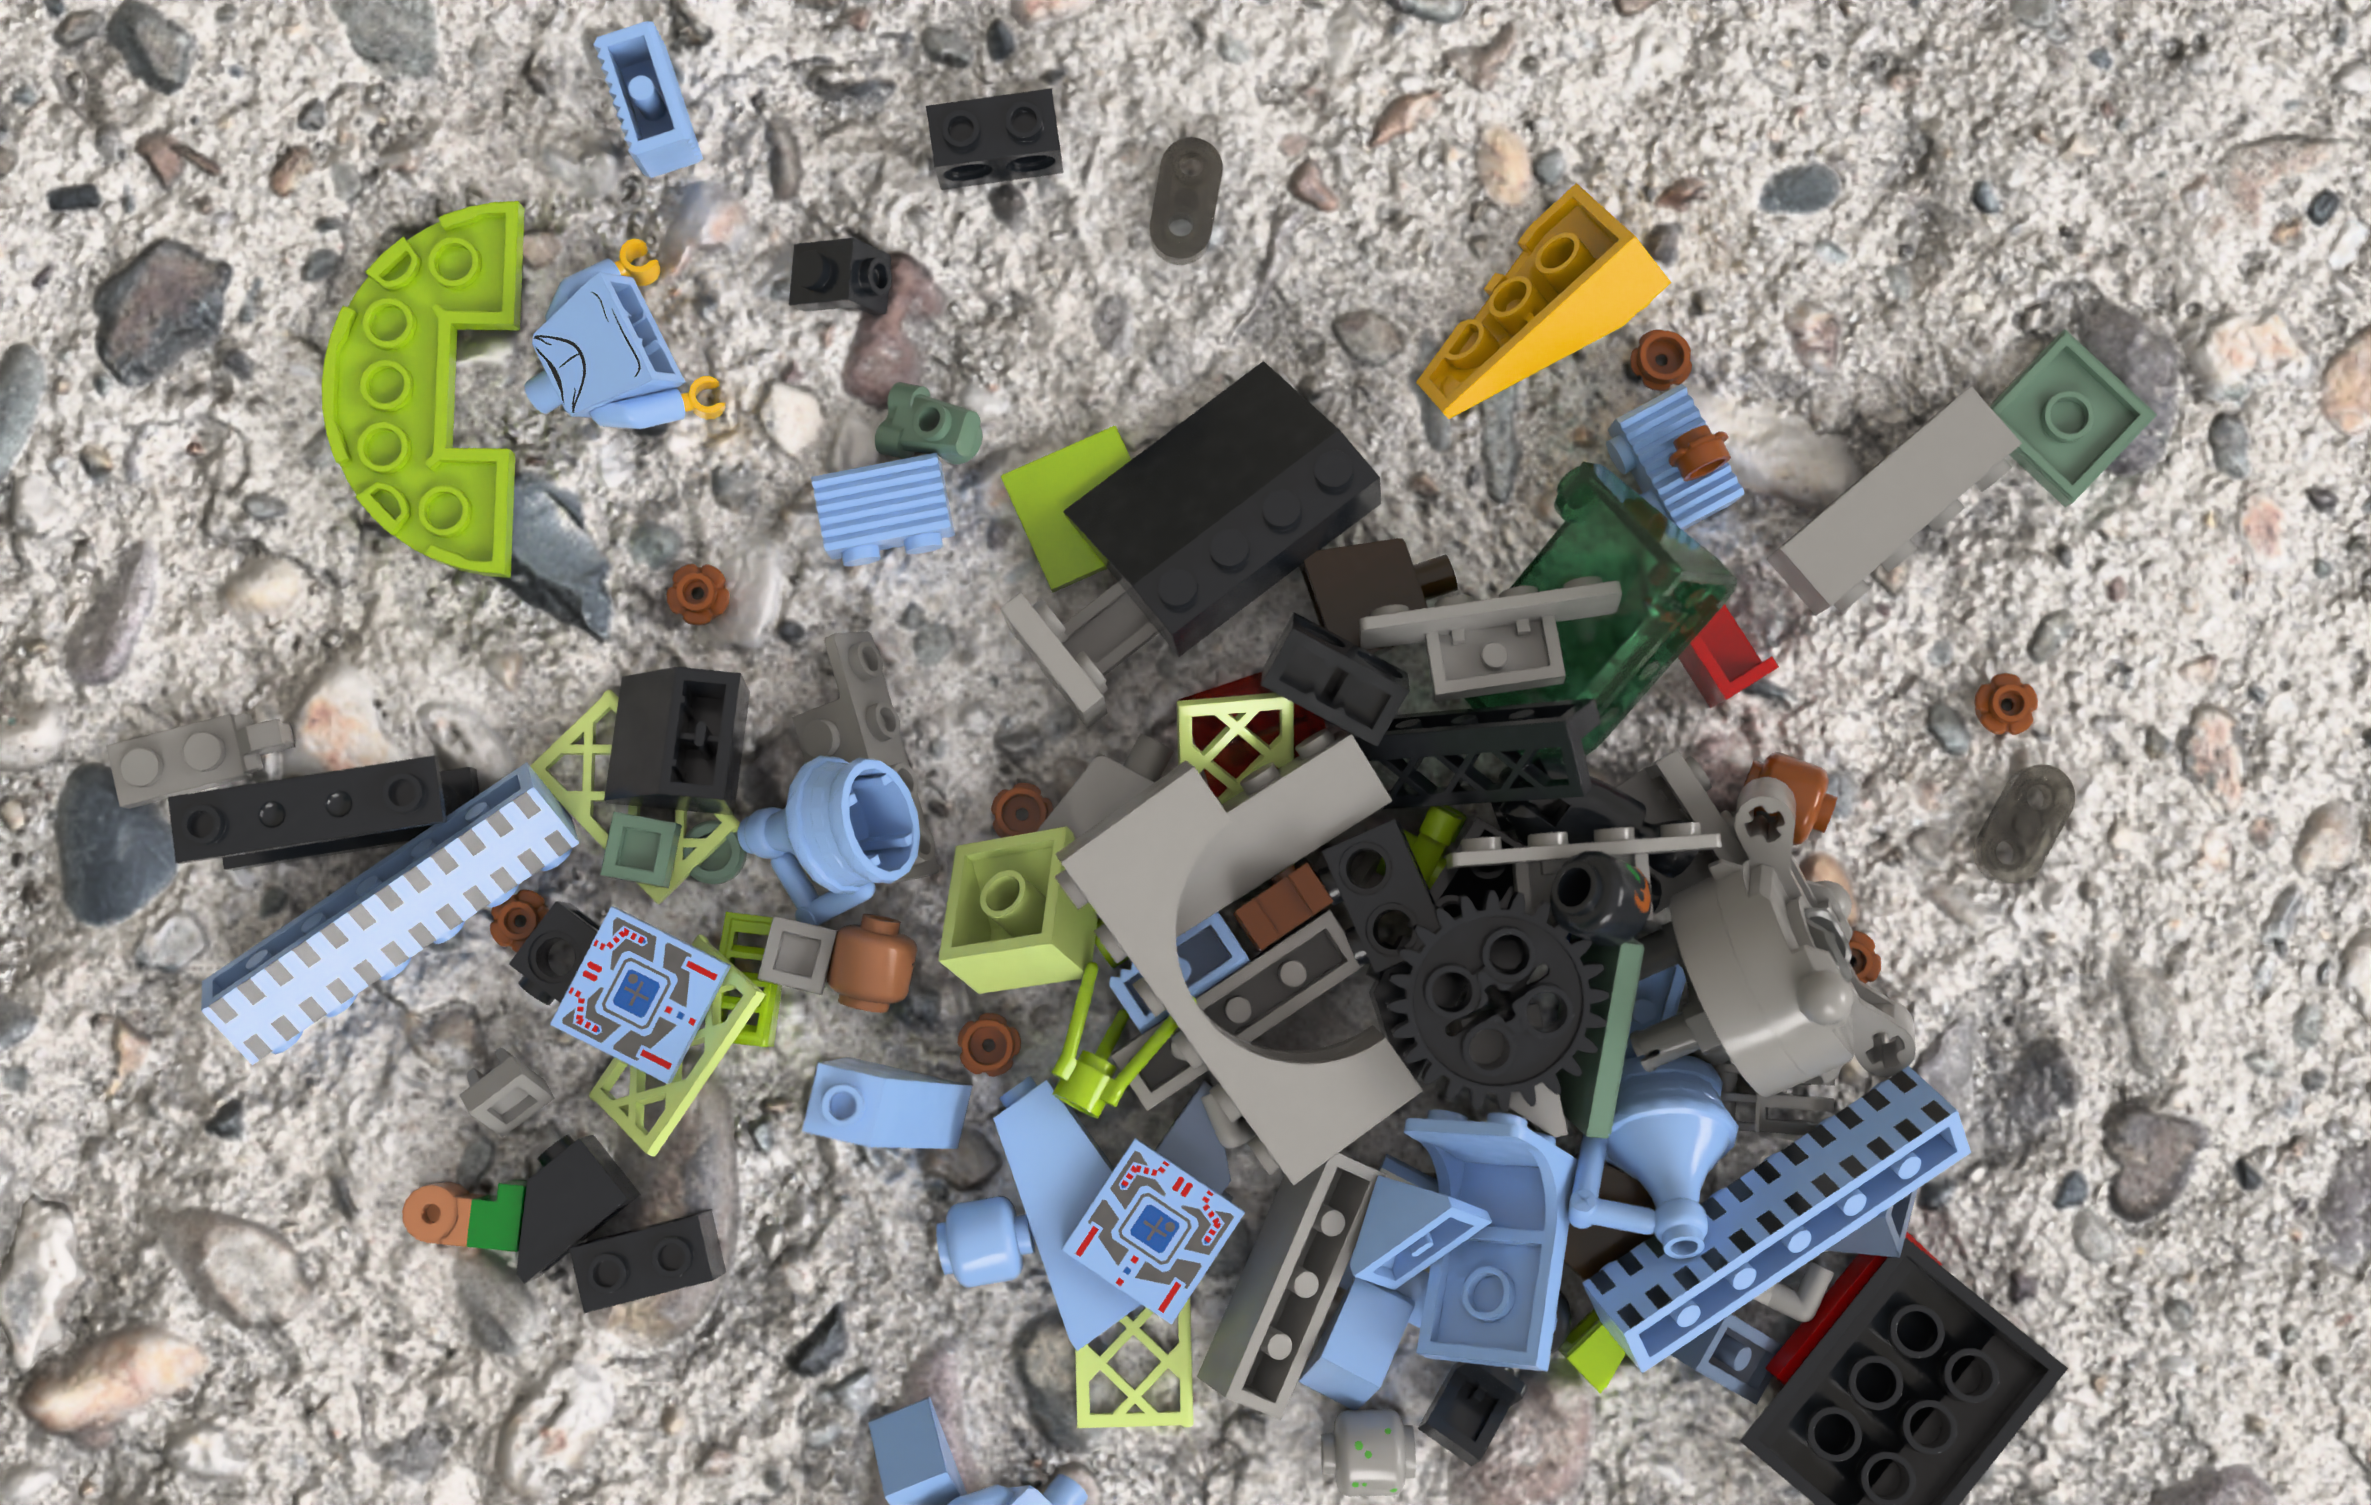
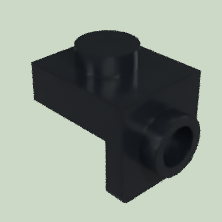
[789,238,892,315]
[1417,1362,1528,1467]

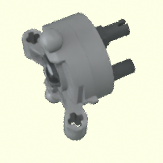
[1630,777,1916,1097]

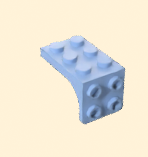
[1404,1109,1578,1372]

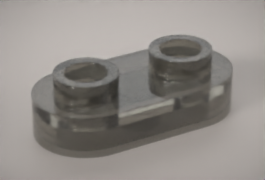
[1149,137,1223,265]
[1973,764,2075,884]

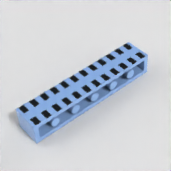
[201,762,579,1065]
[1582,1066,1971,1373]

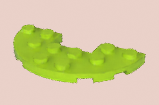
[322,201,525,578]

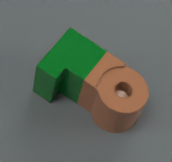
[402,1179,527,1252]

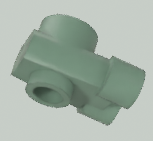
[875,382,983,464]

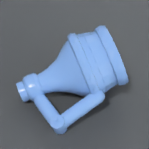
[737,756,920,926]
[1568,1055,1739,1259]

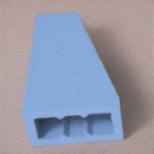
[802,1057,973,1149]
[993,1076,1141,1351]

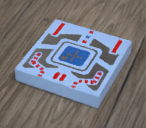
[550,906,731,1084]
[1061,1137,1245,1325]

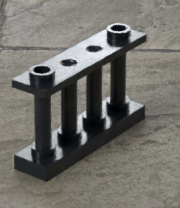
[168,755,480,871]

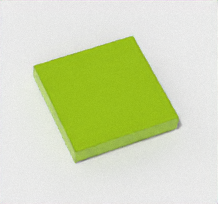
[1001,425,1131,593]

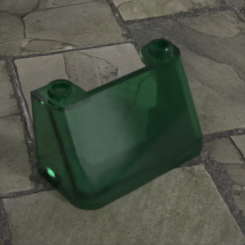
[1426,462,1737,762]

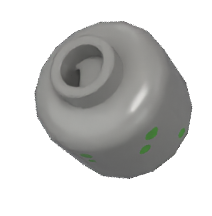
[1321,1409,1416,1497]

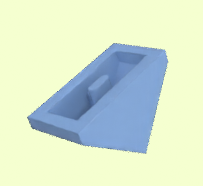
[1350,1175,1492,1290]
[1298,1277,1416,1410]
[868,1397,967,1505]

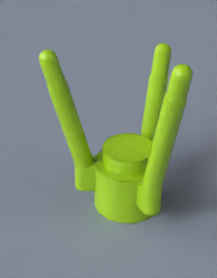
[1051,962,1197,1119]

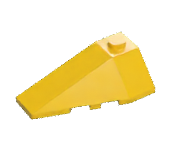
[1416,183,1671,419]

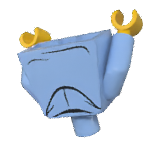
[525,238,726,429]

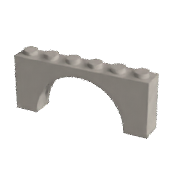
[1055,760,1423,1186]

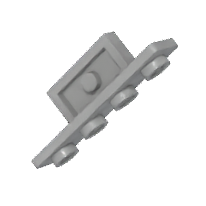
[1359,576,1622,702]
[792,632,939,883]
[1446,822,1721,925]

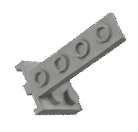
[1000,582,1159,729]

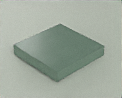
[1989,329,2157,507]

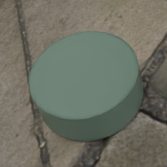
[683,820,747,884]

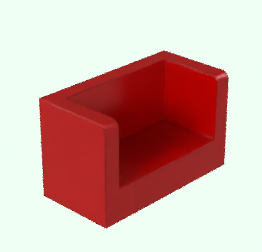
[1643,559,1779,708]

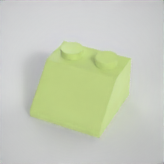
[938,826,1098,994]

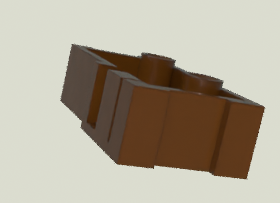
[1233,863,1334,952]

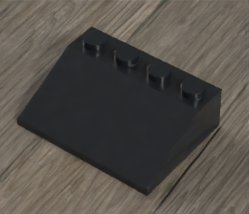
[1063,361,1381,657]
[1739,1237,2068,1505]

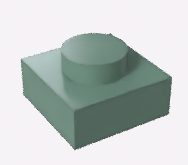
[600,812,682,888]

